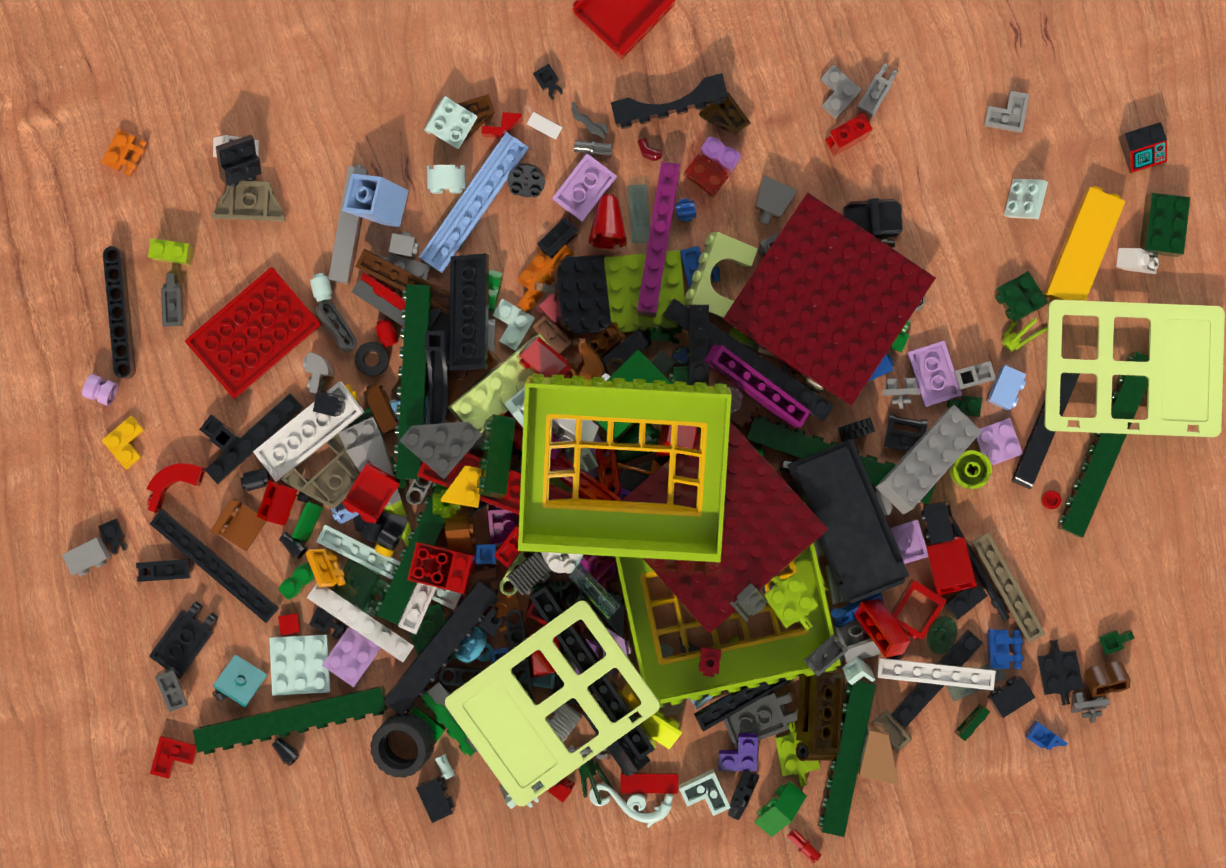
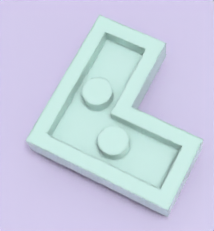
[493,299,535,351]

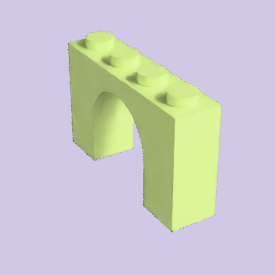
[685,232,758,319]

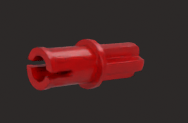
[787,829,822,863]

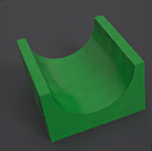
[596,350,672,440]

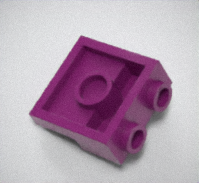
[488,505,519,546]

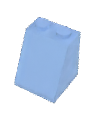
[342,174,409,227]

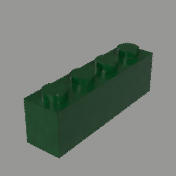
[477,414,516,498]

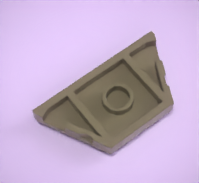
[211,181,286,222]

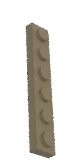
[971,532,1045,643]

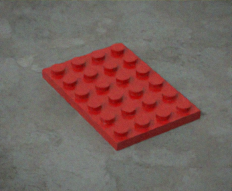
[185,266,322,399]

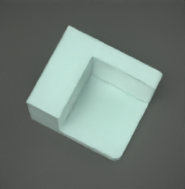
[842,657,876,685]

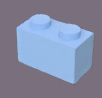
[986,365,1026,410]

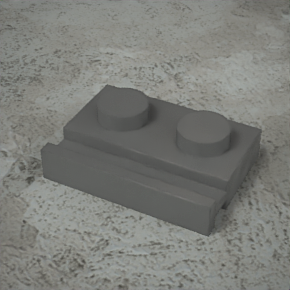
[730,584,767,622]

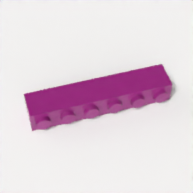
[704,345,811,428]

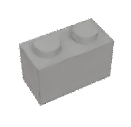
[62,537,112,577]

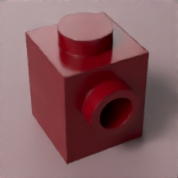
[698,647,722,677]

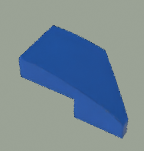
[1025,720,1068,750]

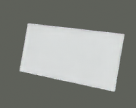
[527,112,563,140]

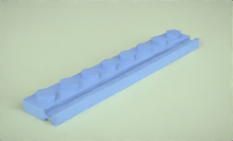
[419,132,529,273]

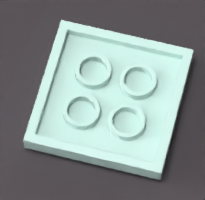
[269,634,331,696]

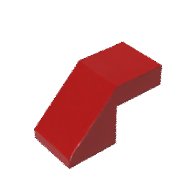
[481,112,523,138]

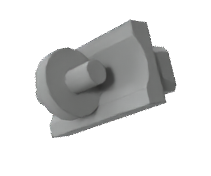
[883,378,921,409]

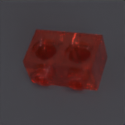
[684,154,729,198]

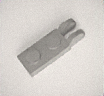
[856,63,898,118]

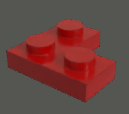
[150,735,197,779]

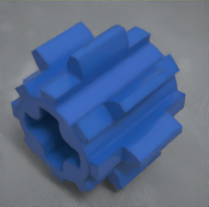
[675,198,696,222]

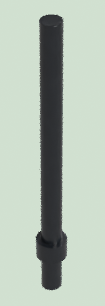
[953,517,1010,621]

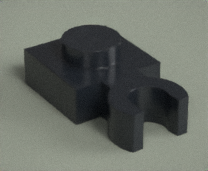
[533,64,563,100]
[98,518,127,555]

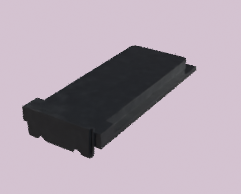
[787,438,909,603]

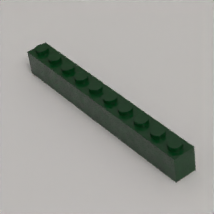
[393,284,432,480]
[1057,352,1149,538]
[746,415,936,505]
[193,685,389,755]

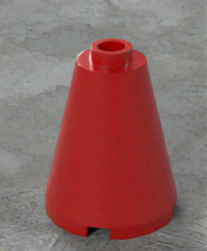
[589,194,627,249]

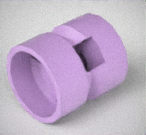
[82,374,118,406]

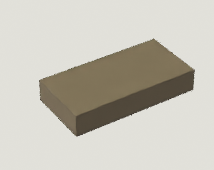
[872,709,912,751]

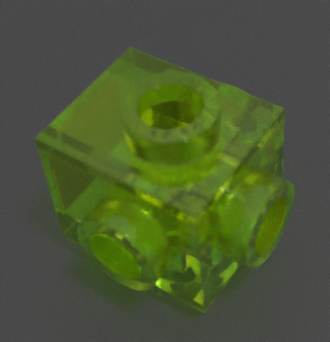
[433,490,461,518]

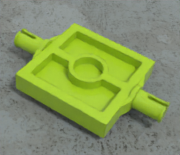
[763,573,819,631]
[775,721,820,786]

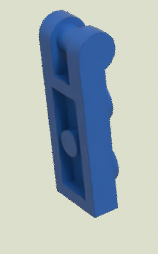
[831,592,883,627]

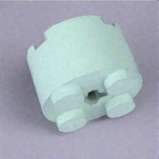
[427,165,466,194]

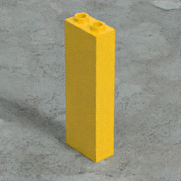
[1043,186,1126,301]

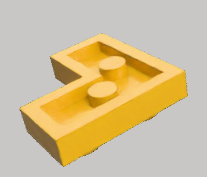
[101,416,145,470]

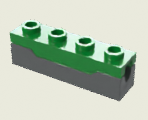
[422,680,477,757]

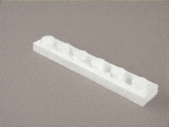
[307,583,414,662]
[877,658,996,690]

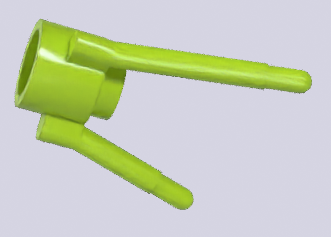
[1001,318,1047,352]

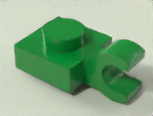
[890,320,911,353]

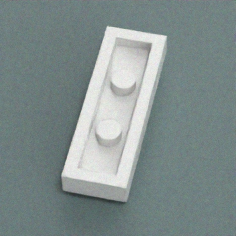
[398,583,437,634]

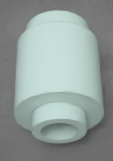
[310,273,333,302]

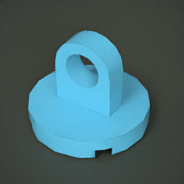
[455,625,493,663]

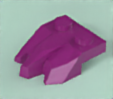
[580,555,617,595]

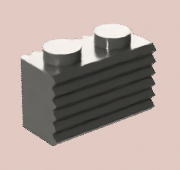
[506,552,551,595]

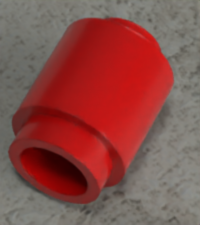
[374,318,399,348]

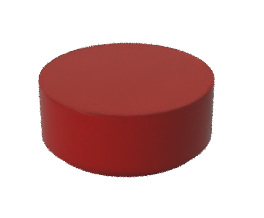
[1041,490,1061,509]

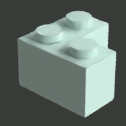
[678,769,731,816]

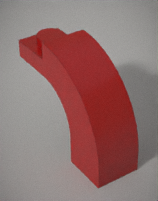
[147,463,206,513]

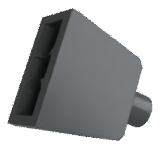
[755,176,797,225]

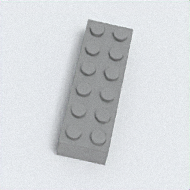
[876,405,982,515]

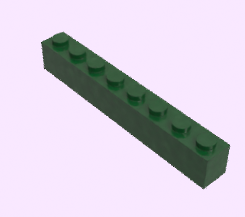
[375,483,454,625]
[817,680,876,837]

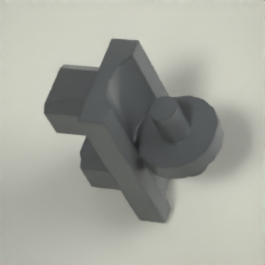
[1070,692,1110,723]

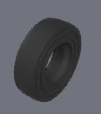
[355,342,390,376]

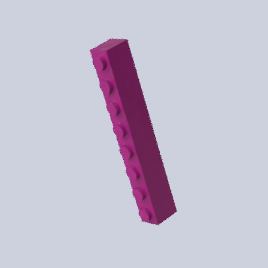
[637,161,680,318]

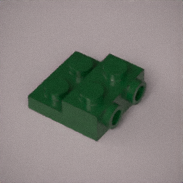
[994,271,1049,323]

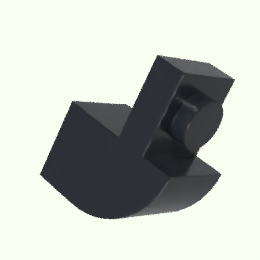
[199,415,240,453]

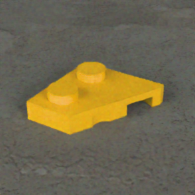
[441,466,481,508]

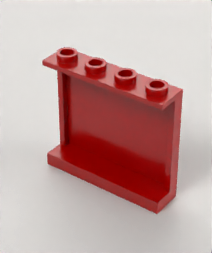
[572,0,675,60]

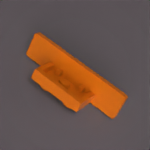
[517,245,574,313]

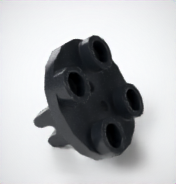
[507,163,546,197]

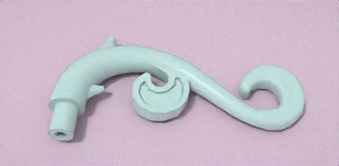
[589,783,673,828]

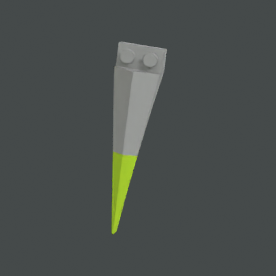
[338,416,411,547]

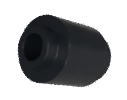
[240,468,270,491]

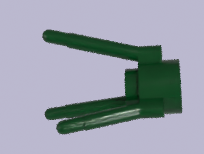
[578,759,614,805]

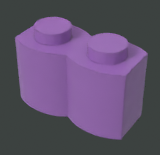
[700,137,741,172]

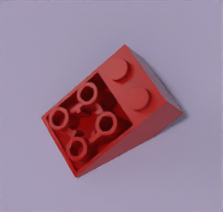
[407,542,476,594]

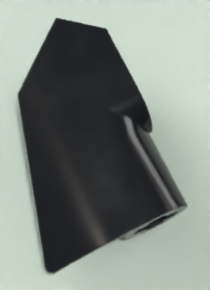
[353,512,408,551]

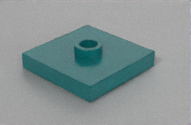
[213,654,267,707]

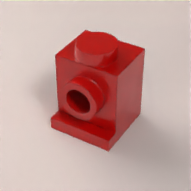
[548,777,575,803]

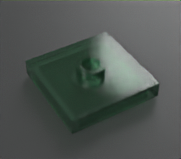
[332,558,381,609]

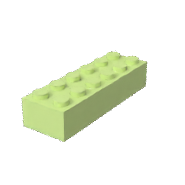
[448,334,549,433]

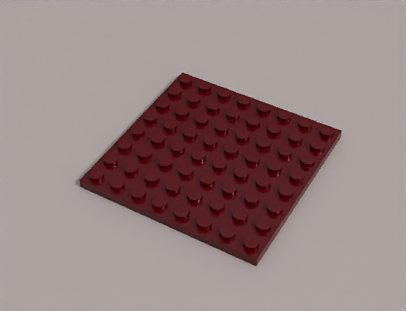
[722,192,936,406]
[622,422,828,634]

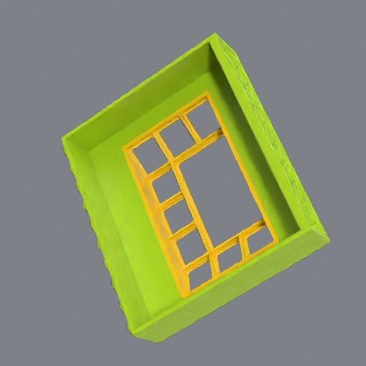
[518,373,732,562]
[615,543,841,708]

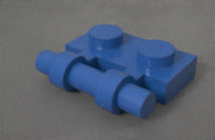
[680,245,721,288]
[987,629,1024,669]

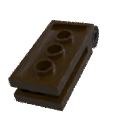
[796,672,844,761]

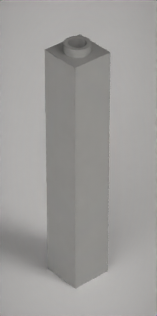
[328,164,369,285]

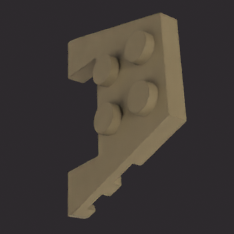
[281,434,359,509]

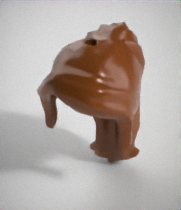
[569,338,606,380]

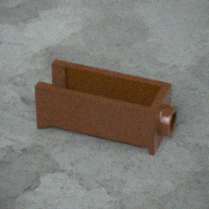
[363,383,399,434]

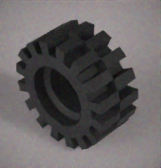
[838,417,875,442]

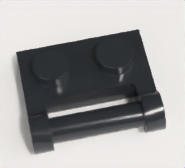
[883,413,928,451]

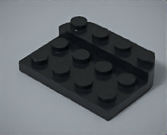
[551,255,611,334]

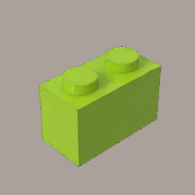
[148,238,194,265]

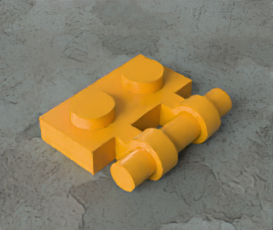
[305,549,346,587]

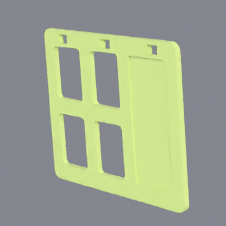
[1044,300,1225,437]
[445,600,660,806]

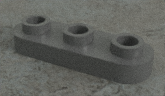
[316,300,357,352]

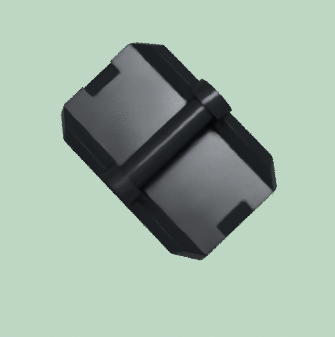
[843,198,903,238]

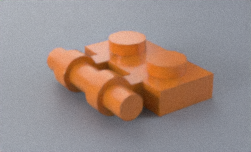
[101,129,147,177]

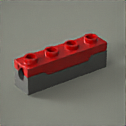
[351,273,406,327]

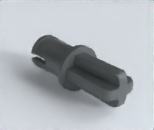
[574,140,612,156]

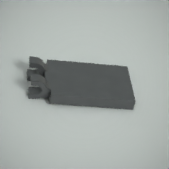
[724,692,798,749]

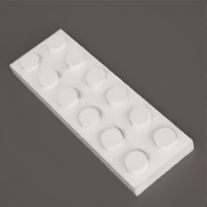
[253,381,364,482]

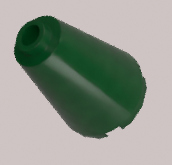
[615,423,661,464]

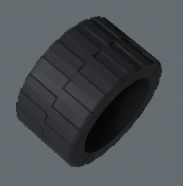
[370,712,435,778]

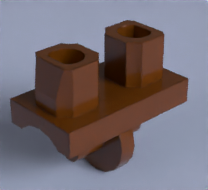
[589,322,625,357]

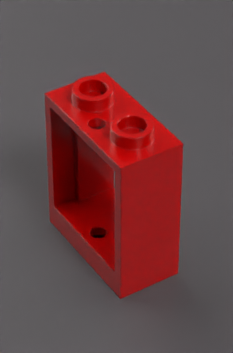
[891,579,947,640]

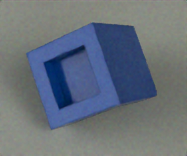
[476,544,497,564]

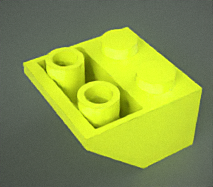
[642,709,682,749]

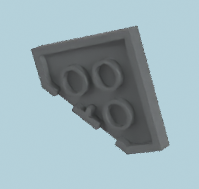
[399,422,483,479]

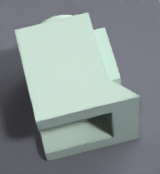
[569,448,598,473]

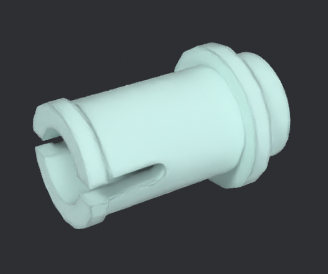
[435,754,455,780]

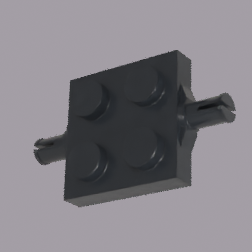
[1037,639,1083,705]

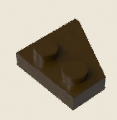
[699,92,751,135]

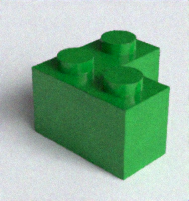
[754,781,807,837]

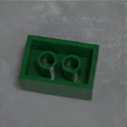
[1140,193,1190,257]

